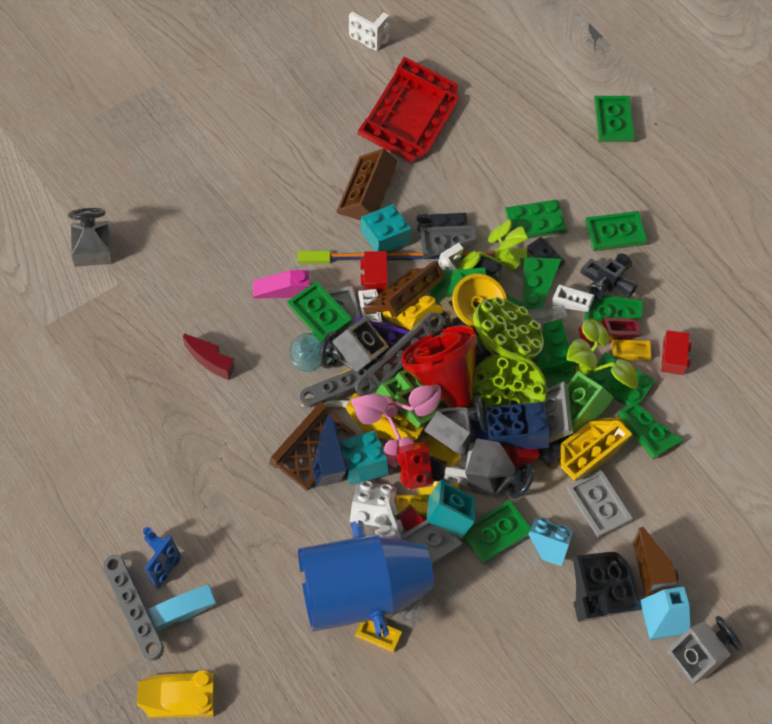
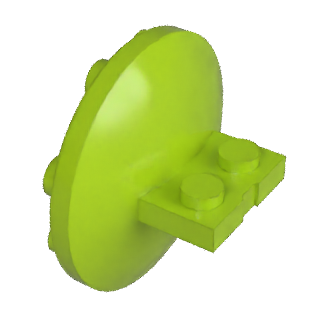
[473,297,544,361]
[472,353,547,408]

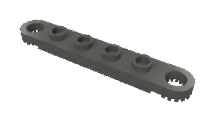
[355,312,444,396]
[300,358,404,408]
[103,555,165,661]

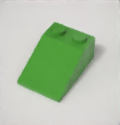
[568,371,614,436]

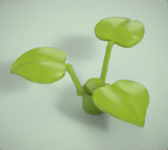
[457,219,529,271]
[567,318,638,389]

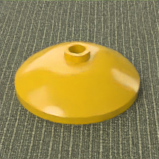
[452,274,507,329]

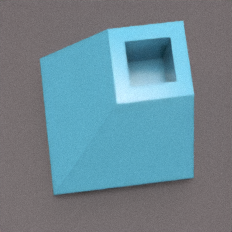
[529,518,573,566]
[640,587,690,640]

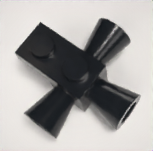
[580,253,639,299]

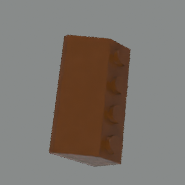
[336,148,398,220]

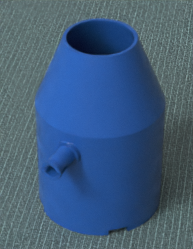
[298,520,434,638]

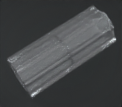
[527,305,567,325]

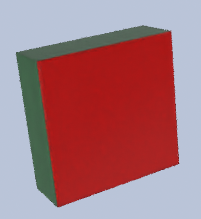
[395,504,424,532]

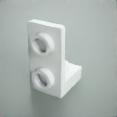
[439,243,463,271]
[444,443,474,486]
[375,497,404,539]

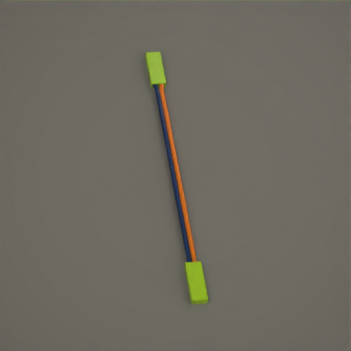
[298,248,528,264]

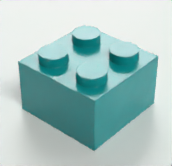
[361,204,411,253]
[341,431,388,485]
[427,480,476,538]

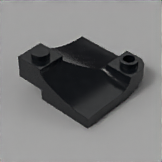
[572,552,642,622]

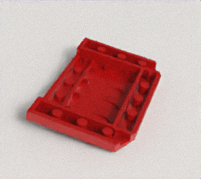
[357,56,458,163]

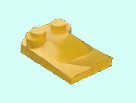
[381,296,443,330]
[137,670,214,718]

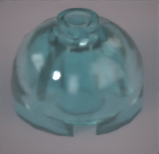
[290,333,327,372]

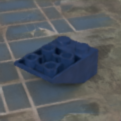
[485,402,549,449]
[312,414,348,487]

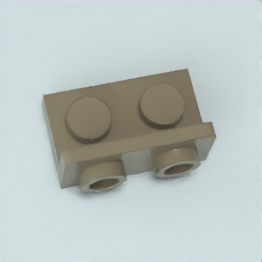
[435,296,458,332]

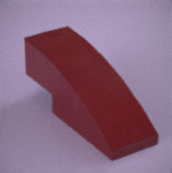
[578,318,642,345]
[183,333,235,380]

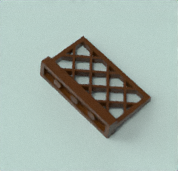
[363,261,445,317]
[269,401,356,491]

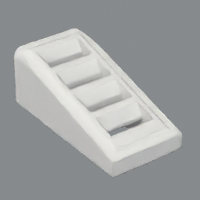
[552,285,594,312]
[358,289,382,322]

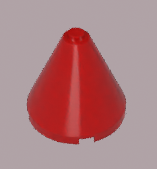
[401,326,477,409]

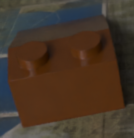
[633,527,679,598]

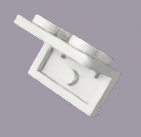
[349,12,390,51]
[350,481,397,527]

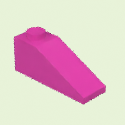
[253,270,309,298]

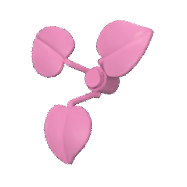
[351,384,441,467]

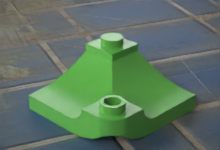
[376,369,451,429]

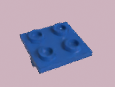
[143,527,181,588]

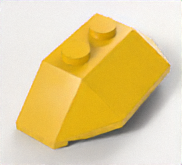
[346,393,425,441]
[561,420,632,481]

